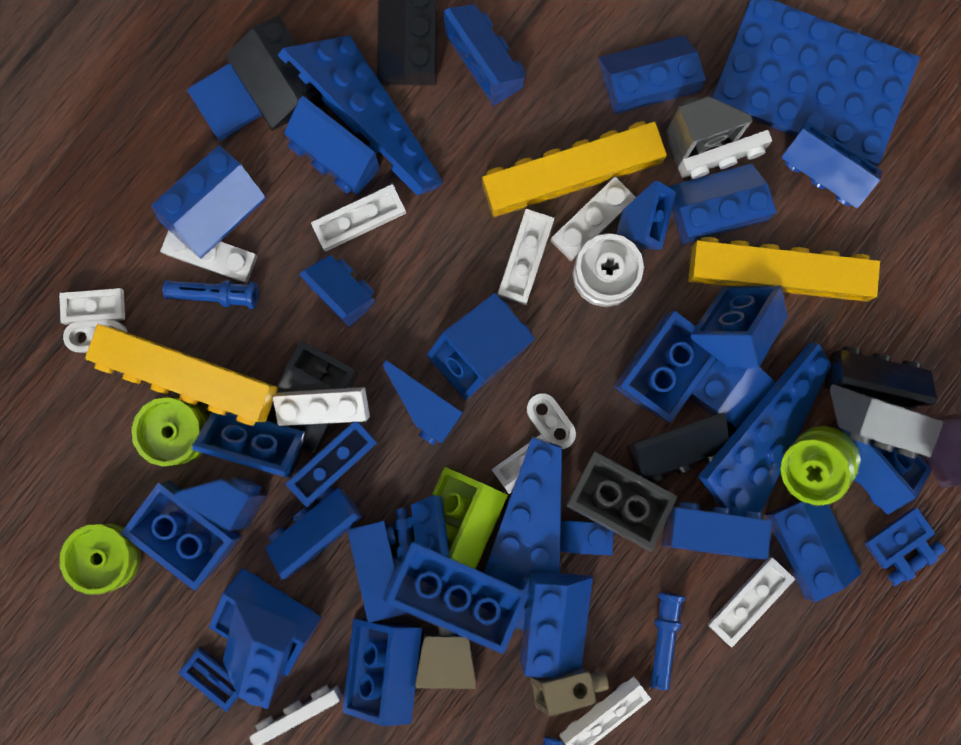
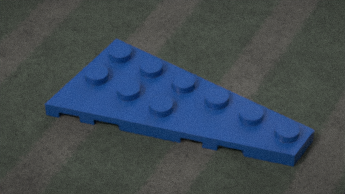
[278,35,443,195]
[698,342,831,517]
[484,436,562,630]

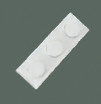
[678,130,772,179]
[550,177,636,262]
[311,184,406,252]
[497,209,554,305]
[160,231,258,284]
[273,387,370,426]
[707,557,795,647]
[559,677,651,745]
[249,685,343,745]

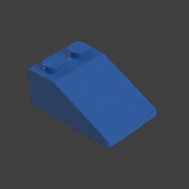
[689,358,776,432]

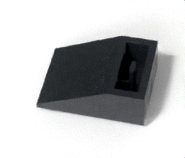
[267,340,359,454]

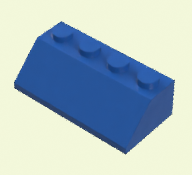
[383,542,529,654]

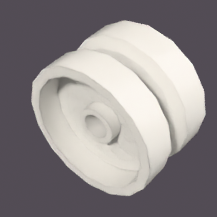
[573,233,644,307]

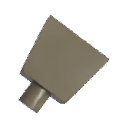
[415,626,476,689]
[530,668,609,716]

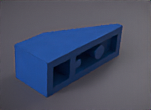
[383,360,463,445]

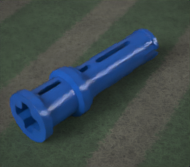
[163,280,259,309]
[650,592,686,690]

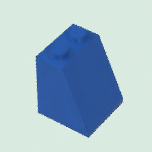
[426,293,535,401]

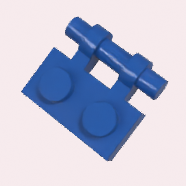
[394,495,450,560]
[863,508,946,586]

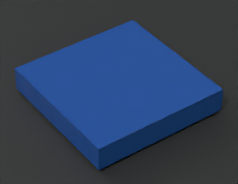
[187,63,262,141]

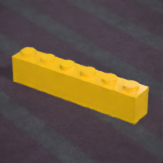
[482,121,667,218]
[688,237,880,302]
[85,324,278,426]

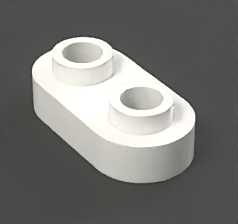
[63,320,127,353]
[527,394,576,449]

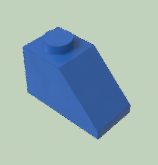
[616,181,676,250]
[560,520,613,555]

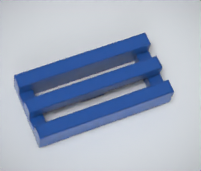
[178,647,239,712]

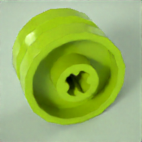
[131,397,208,467]
[780,426,861,505]
[60,523,141,594]

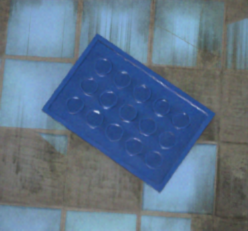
[712,0,920,167]

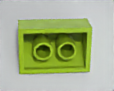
[411,467,508,569]

